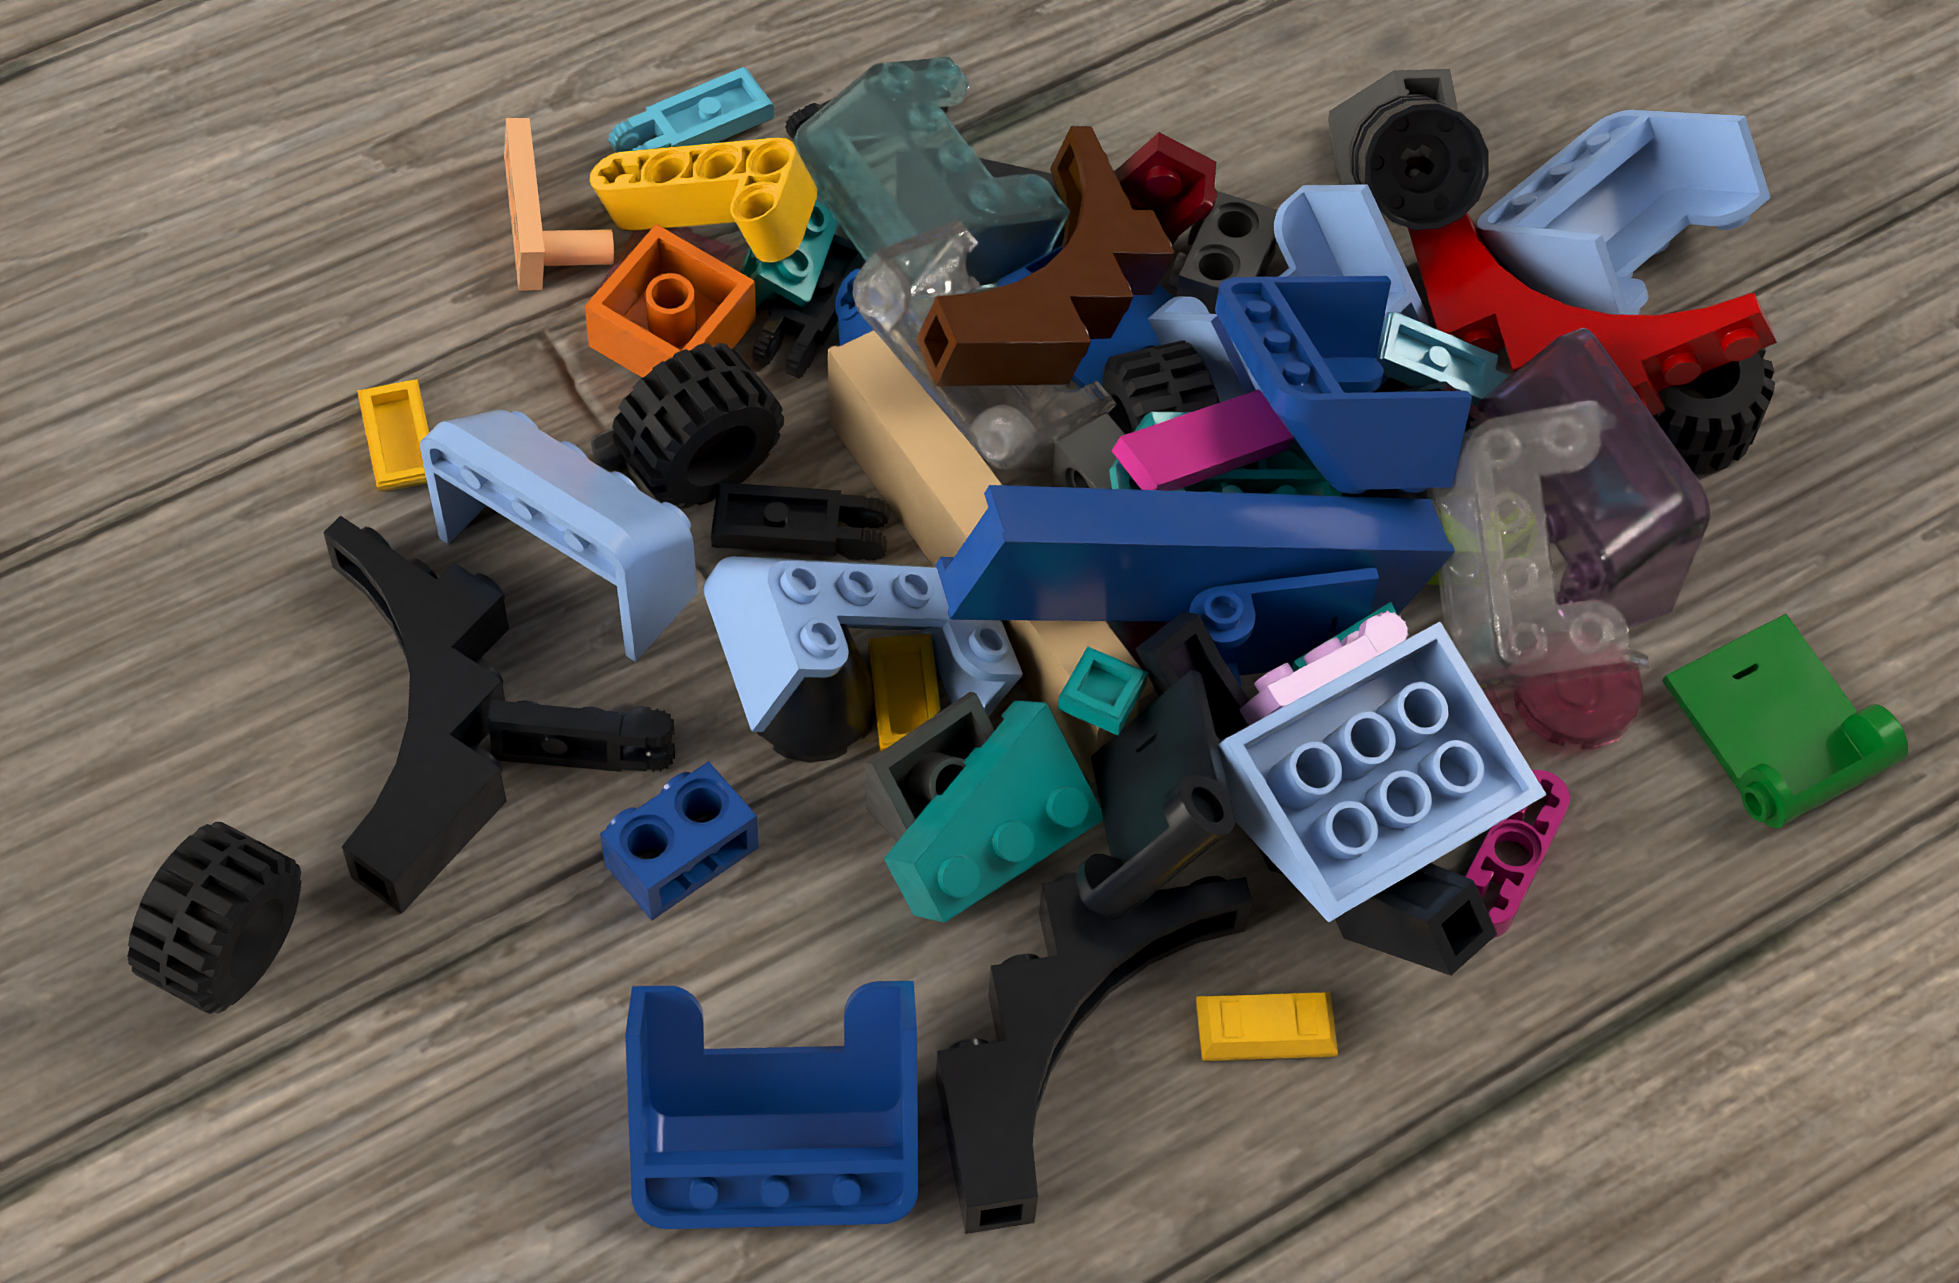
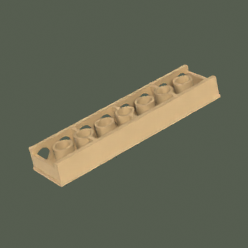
[828,326,1154,783]

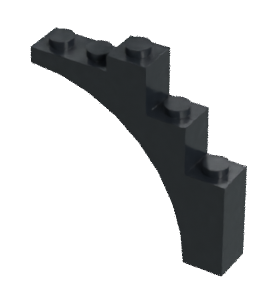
[323,516,509,914]
[1136,611,1497,976]
[936,872,1252,1234]

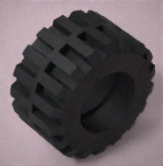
[1615,311,1775,475]
[1101,340,1220,434]
[612,343,784,509]
[127,822,302,1014]

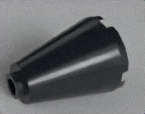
[756,624,876,763]

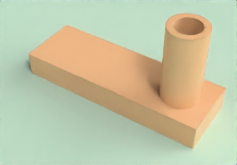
[504,118,614,291]

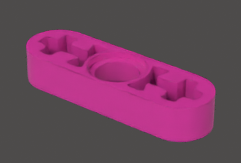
[1465,770,1570,938]

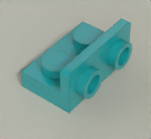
[740,200,840,308]

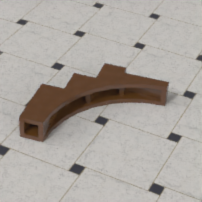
[916,126,1175,386]

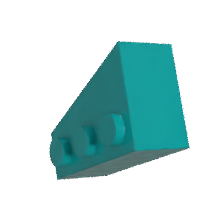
[883,701,1104,923]

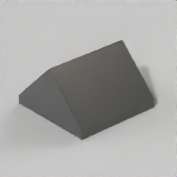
[866,692,995,842]

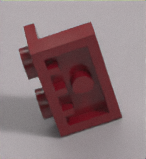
[1114,132,1217,246]

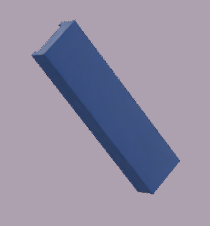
[936,485,1455,622]

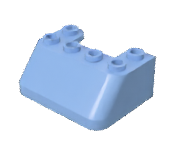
[1477,110,1771,315]
[1148,184,1429,402]
[420,409,698,662]
[704,556,1023,732]

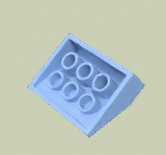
[1218,622,1546,923]

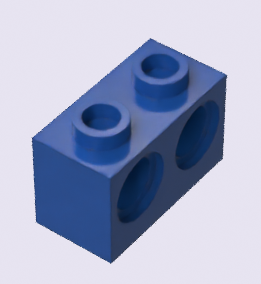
[600,761,759,921]

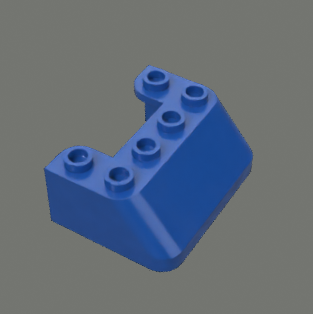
[1215,276,1472,494]
[625,981,918,1229]

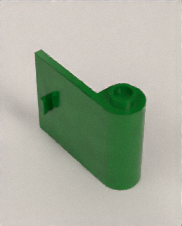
[1662,614,1908,828]

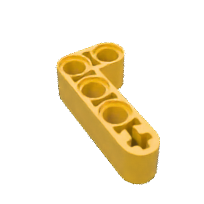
[589,137,818,263]

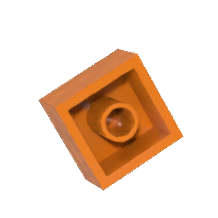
[584,224,756,378]

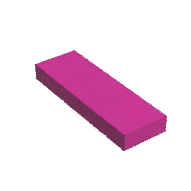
[1112,389,1295,491]

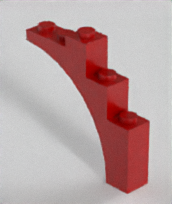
[1407,213,1777,434]

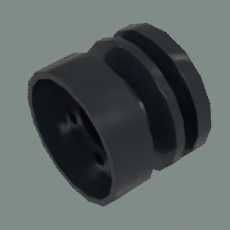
[1349,94,1489,230]

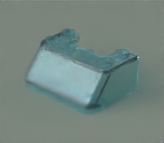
[793,57,1070,299]

